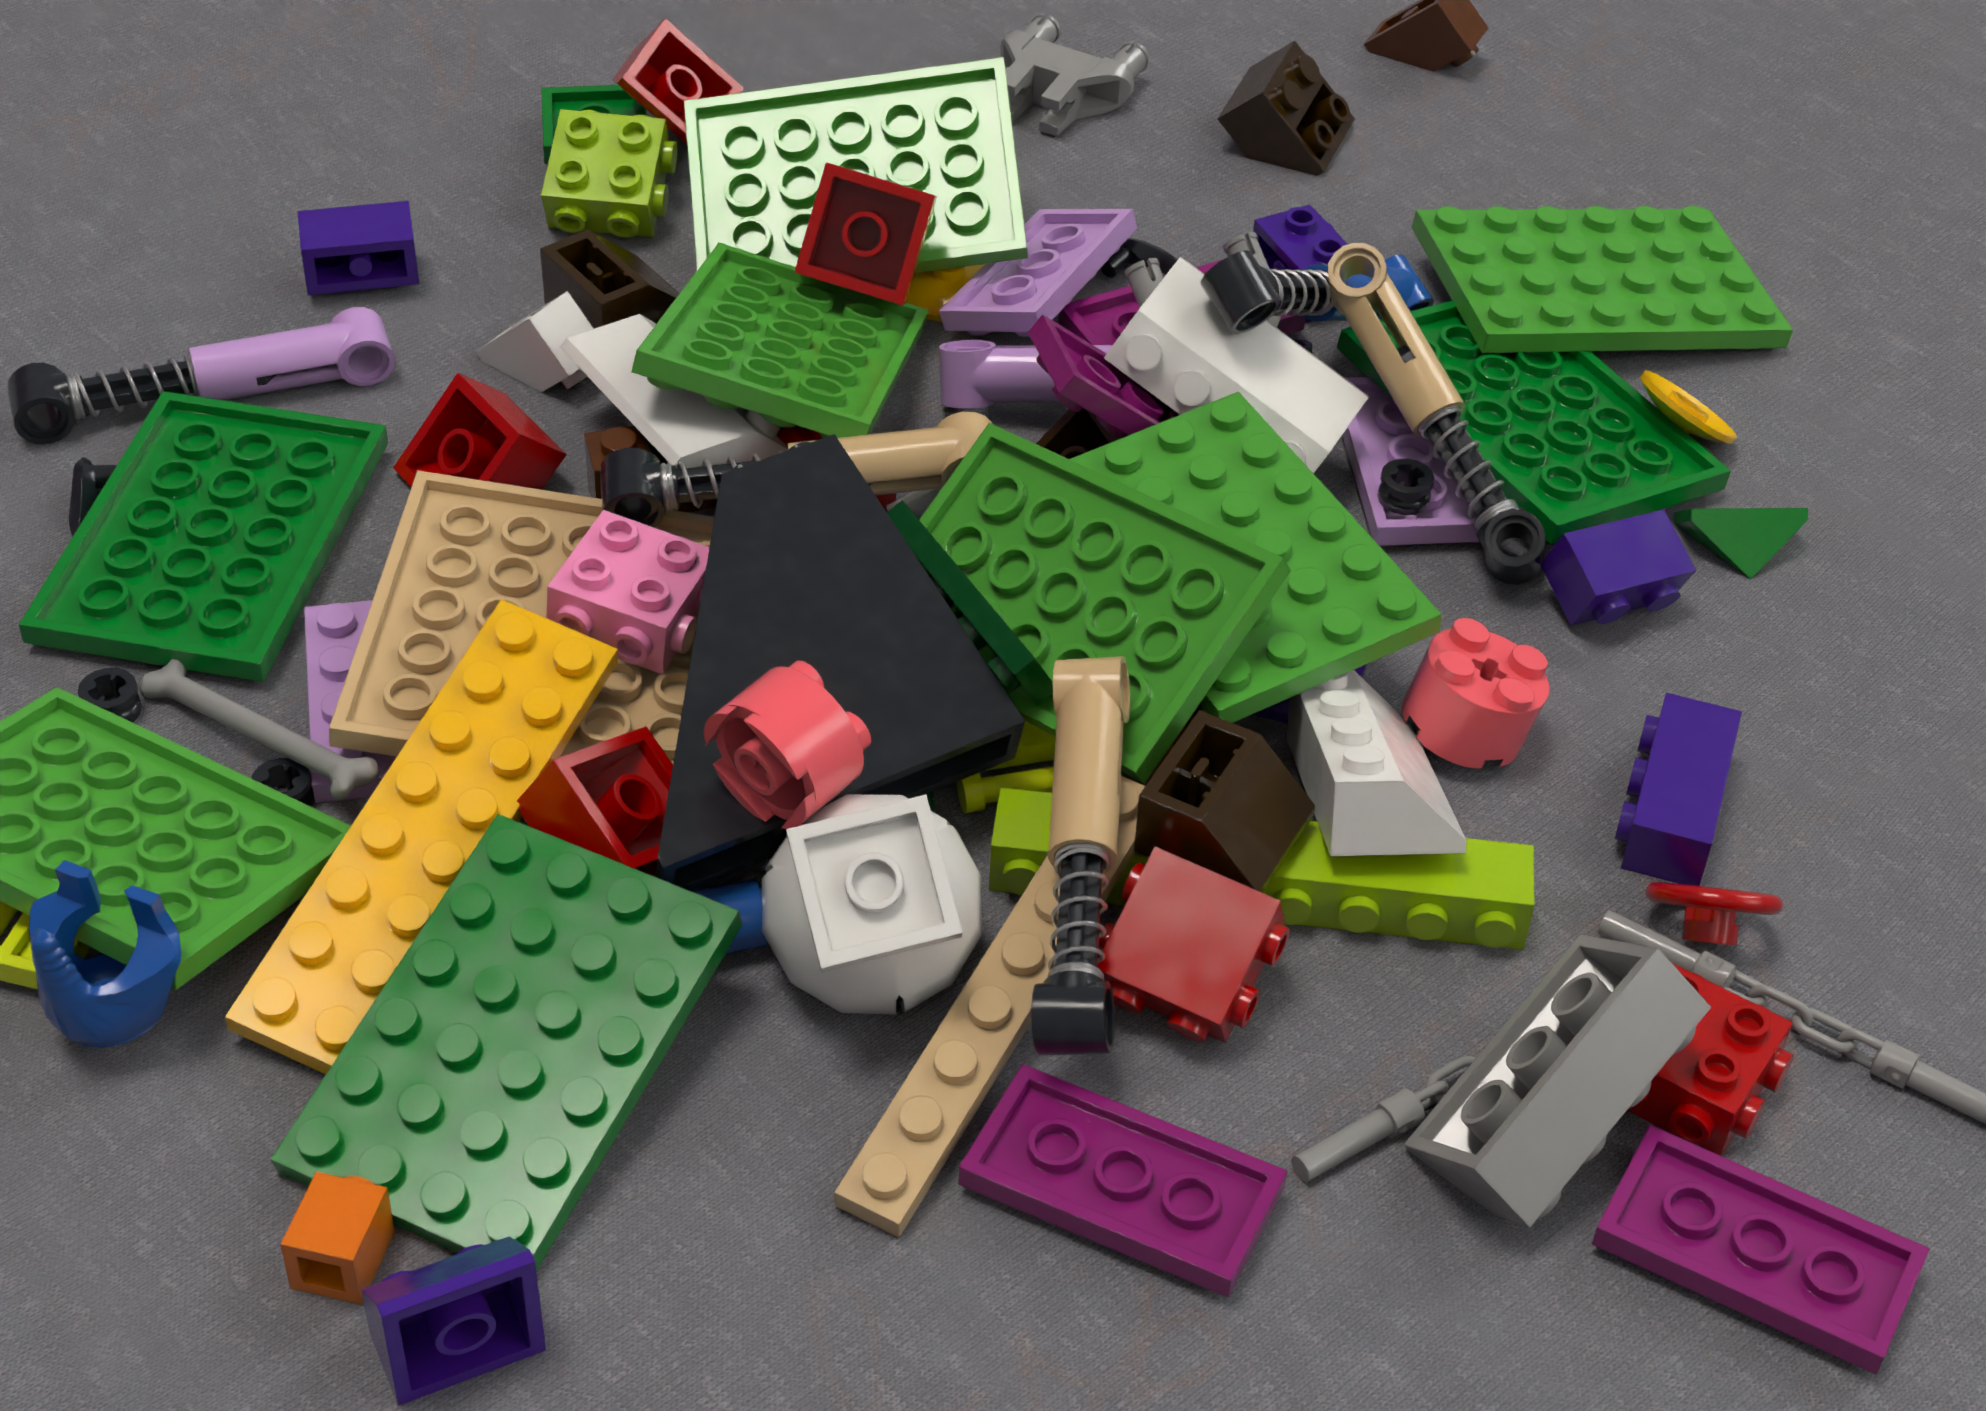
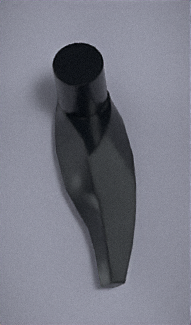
[1100,238,1178,278]
[69,457,117,537]

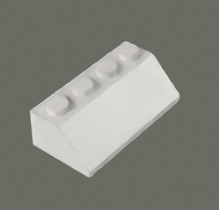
[1104,257,1369,474]
[560,314,788,469]
[1287,670,1467,856]

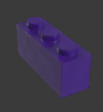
[1614,693,1742,886]

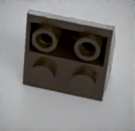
[1217,40,1355,176]
[540,229,680,329]
[1134,710,1315,893]

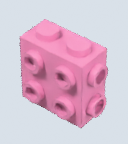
[546,510,709,674]

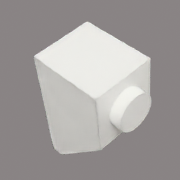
[475,291,594,392]

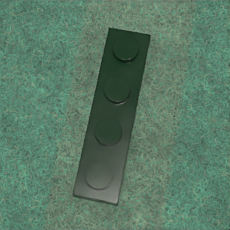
[887,500,1053,706]

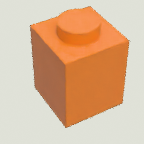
[280,1172,395,1305]

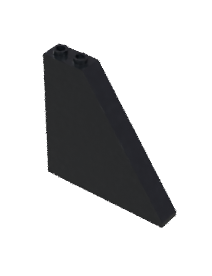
[656,434,1025,891]

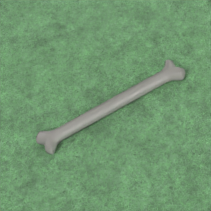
[139,659,379,800]

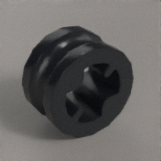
[1377,458,1435,515]
[78,668,142,723]
[251,758,315,807]

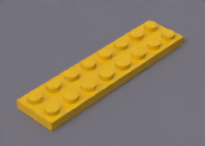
[225,599,618,1074]

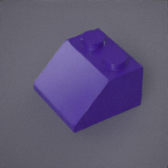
[361,1236,546,1406]

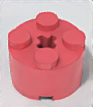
[1401,618,1549,769]
[704,660,871,829]

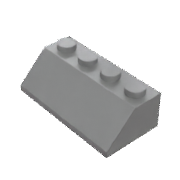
[1403,934,1711,1227]

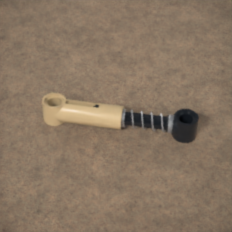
[1327,243,1545,585]
[600,412,992,528]
[1031,656,1130,1056]

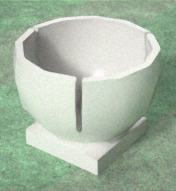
[762,794,982,1015]

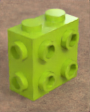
[541,109,677,238]

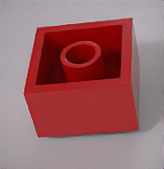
[794,162,938,305]

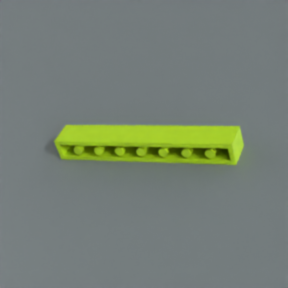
[989,787,1534,950]

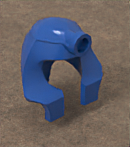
[30,860,181,1048]

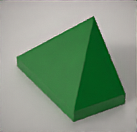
[1674,508,1808,579]

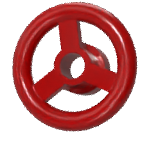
[1645,882,1783,945]

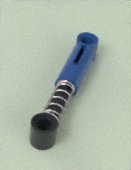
[1200,250,1434,335]

